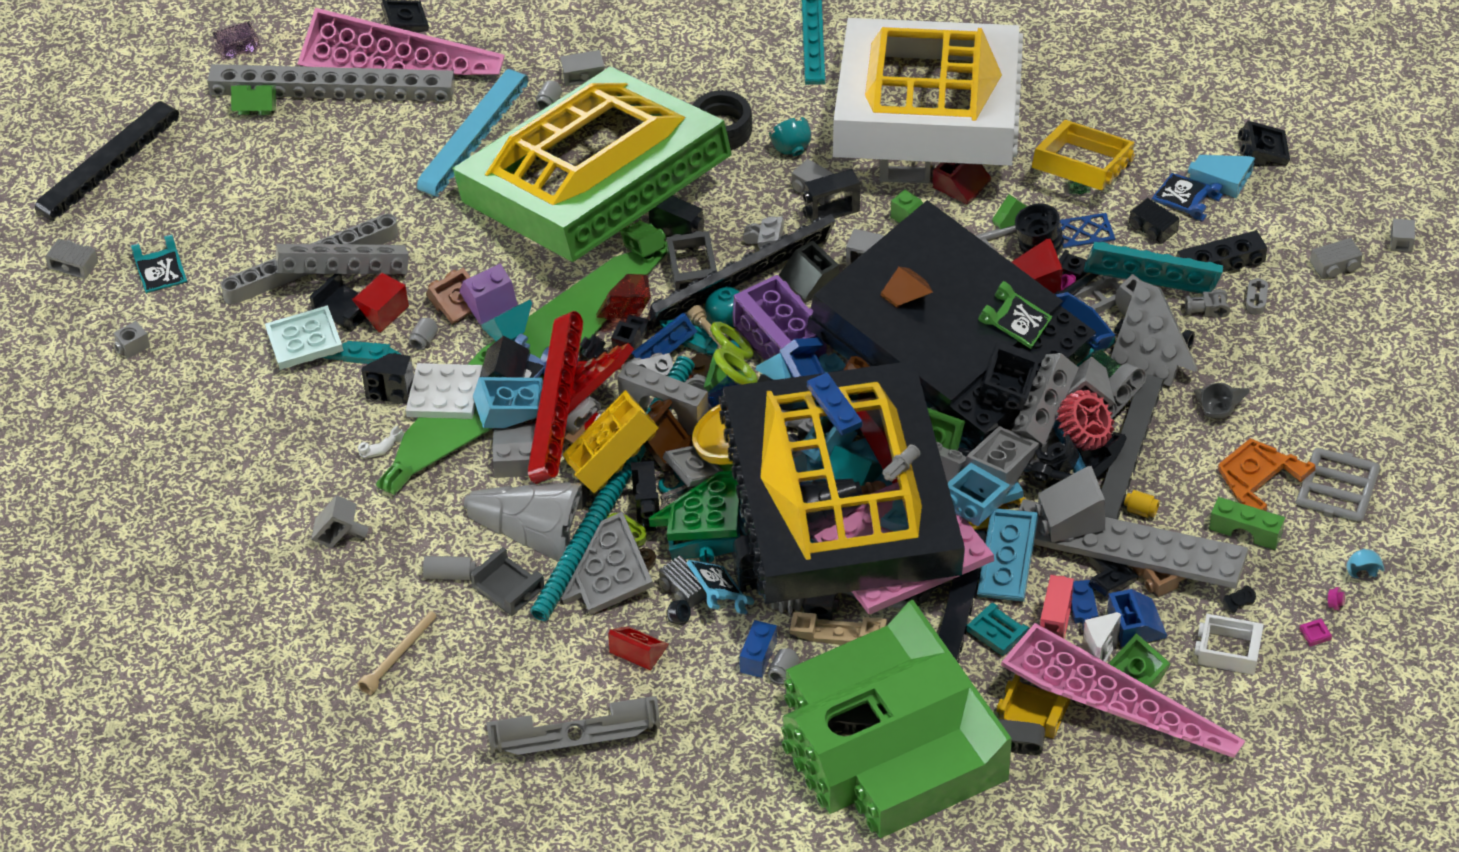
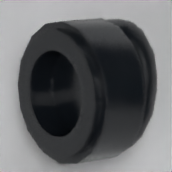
[667,600,691,624]

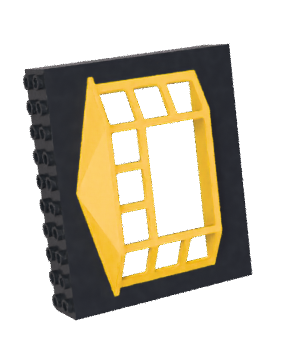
[719,361,965,604]

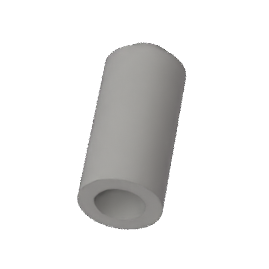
[423,556,477,580]

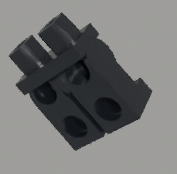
[631,461,660,532]

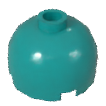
[769,117,812,156]
[705,287,740,328]

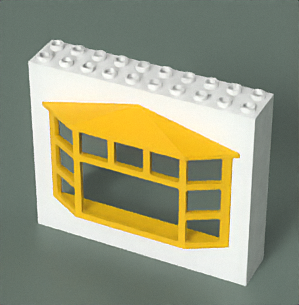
[833,18,1023,166]

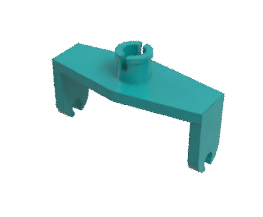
[668,521,741,563]

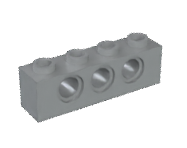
[1012,353,1079,445]

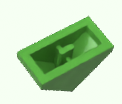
[992,194,1028,229]

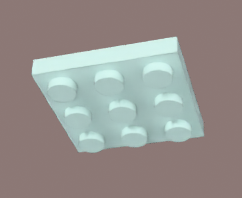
[265,305,344,370]

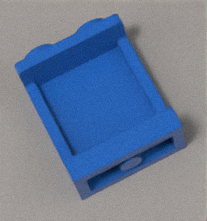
[779,337,825,377]

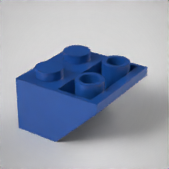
[1107,589,1167,647]

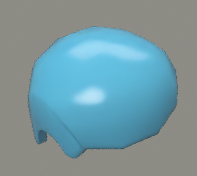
[1346,549,1385,578]

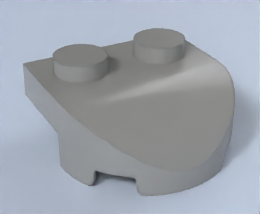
[565,396,601,435]

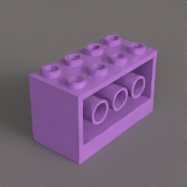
[733,275,827,361]

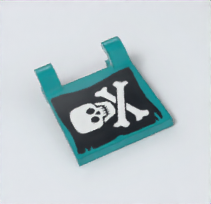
[131,234,188,294]

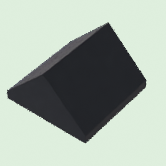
[480,335,531,378]

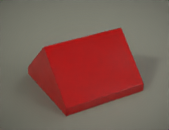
[352,273,409,333]
[608,626,669,671]

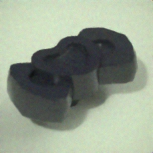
[1223,585,1256,613]

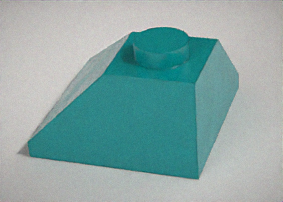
[481,300,532,341]

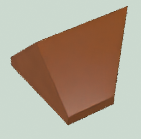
[881,267,933,308]

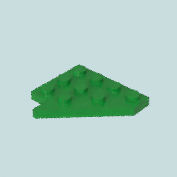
[649,471,740,541]

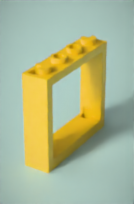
[1031,120,1135,191]

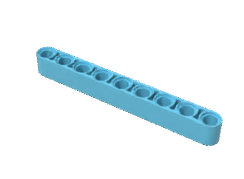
[417,69,528,197]

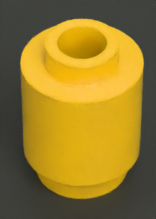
[1124,490,1160,518]

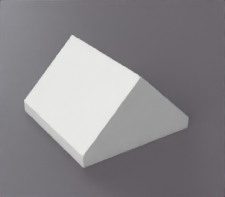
[1082,612,1121,662]

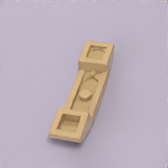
[790,612,887,645]

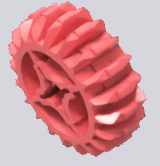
[1056,390,1115,451]

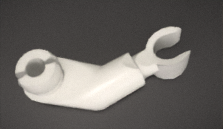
[358,426,404,459]

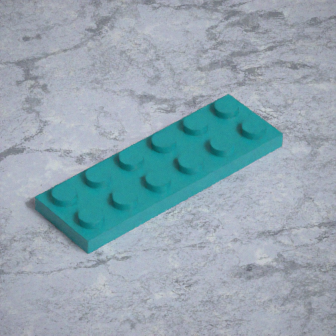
[1084,242,1223,294]

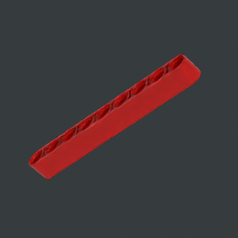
[528,311,583,484]

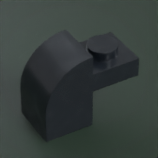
[611,314,650,351]

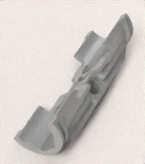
[486,696,660,755]

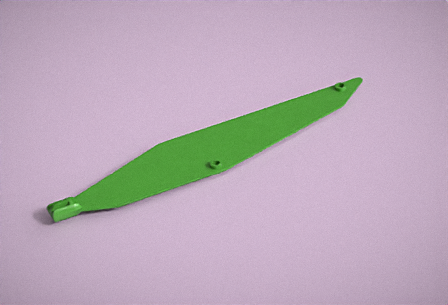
[376,241,667,495]

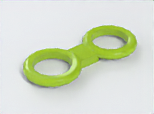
[710,322,758,384]

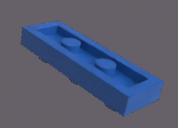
[631,313,698,359]
[807,372,862,436]

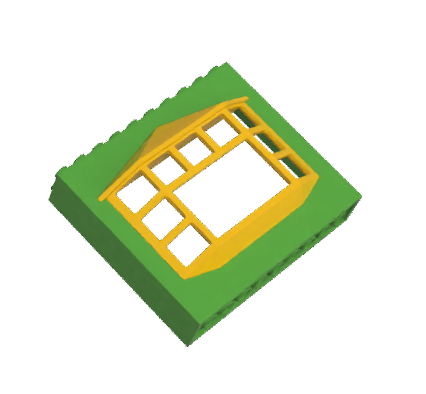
[452,66,732,262]

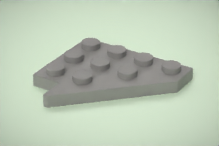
[1109,280,1198,386]
[562,512,654,615]

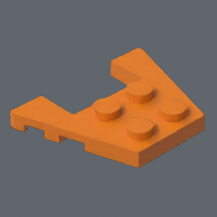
[1218,438,1316,511]

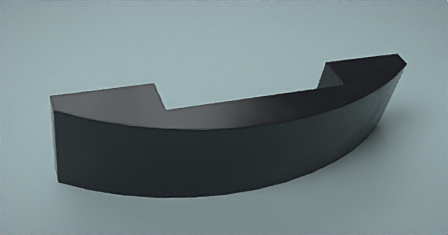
[1045,432,1127,488]

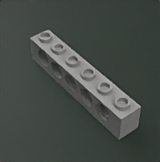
[275,244,409,274]

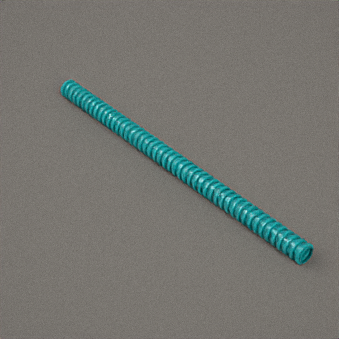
[530,356,695,621]

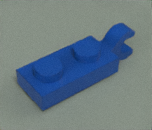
[1071,580,1098,632]

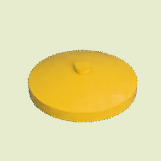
[692,404,733,465]

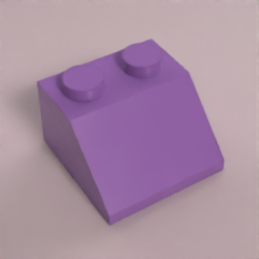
[459,263,518,326]

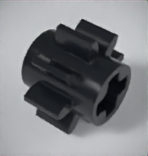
[580,334,608,359]

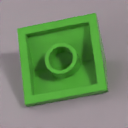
[1108,633,1171,688]

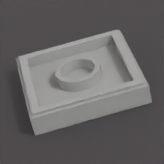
[663,446,723,487]

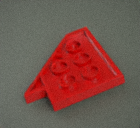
[568,343,634,414]

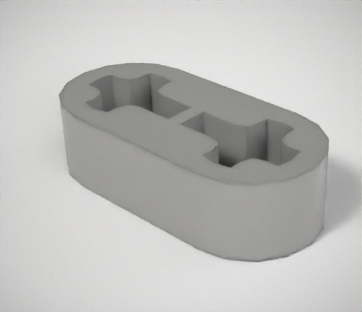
[1246,278,1268,315]

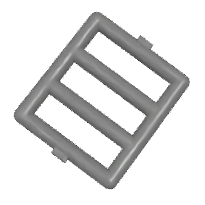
[1296,448,1380,522]

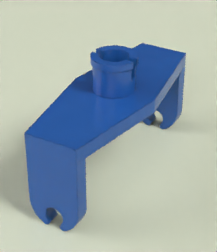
[1056,292,1115,351]

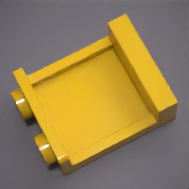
[996,674,1070,739]

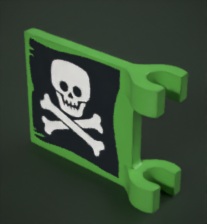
[978,281,1052,349]

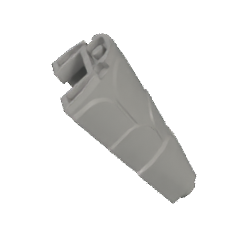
[464,482,589,560]

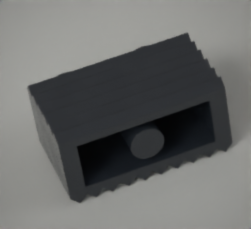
[1129,197,1179,244]

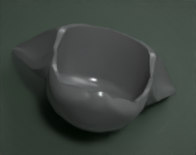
[1194,383,1250,419]

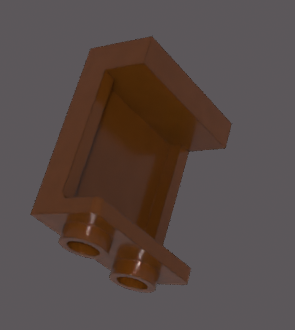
[644,399,694,472]

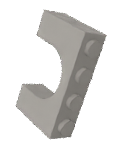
[617,361,708,435]

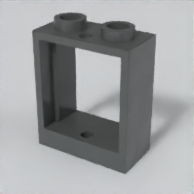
[666,231,717,290]

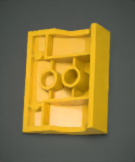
[562,390,659,493]

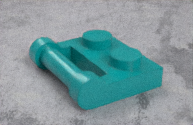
[967,603,1030,656]

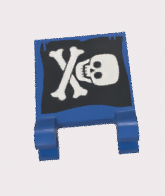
[1152,173,1223,222]

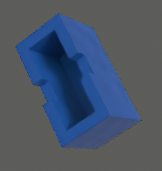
[739,620,777,678]

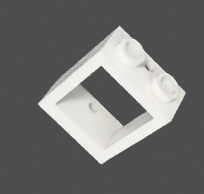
[1194,614,1264,675]

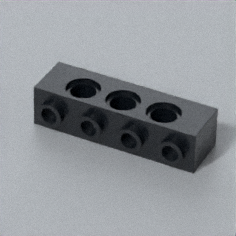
[1176,230,1267,273]

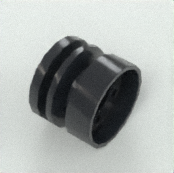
[1015,203,1064,255]

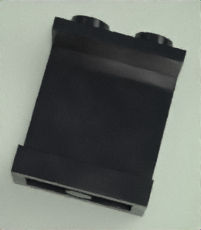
[310,274,366,332]

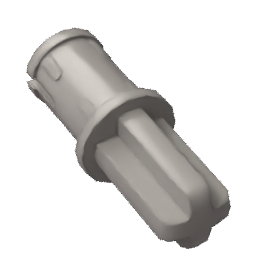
[882,445,920,481]

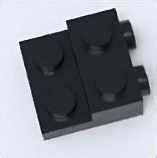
[1238,121,1290,166]

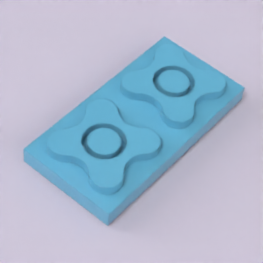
[977,509,1038,602]

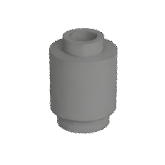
[536,81,563,109]
[409,318,438,350]
[768,648,800,684]

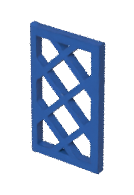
[1060,213,1116,249]

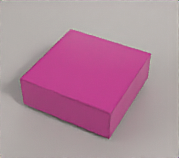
[1299,618,1332,647]

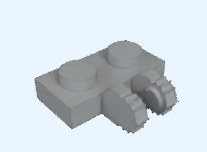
[743,216,785,249]

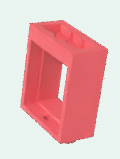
[1040,575,1074,639]

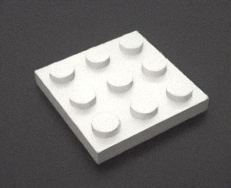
[406,363,482,419]

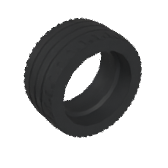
[692,90,752,150]

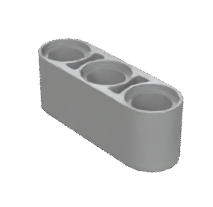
[1108,363,1147,419]

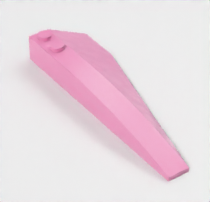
[297,8,505,75]
[1001,623,1245,758]

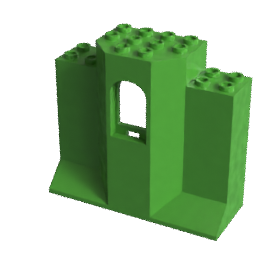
[781,600,1012,839]

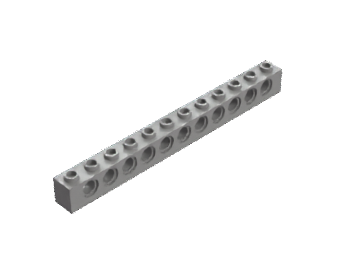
[207,64,455,102]

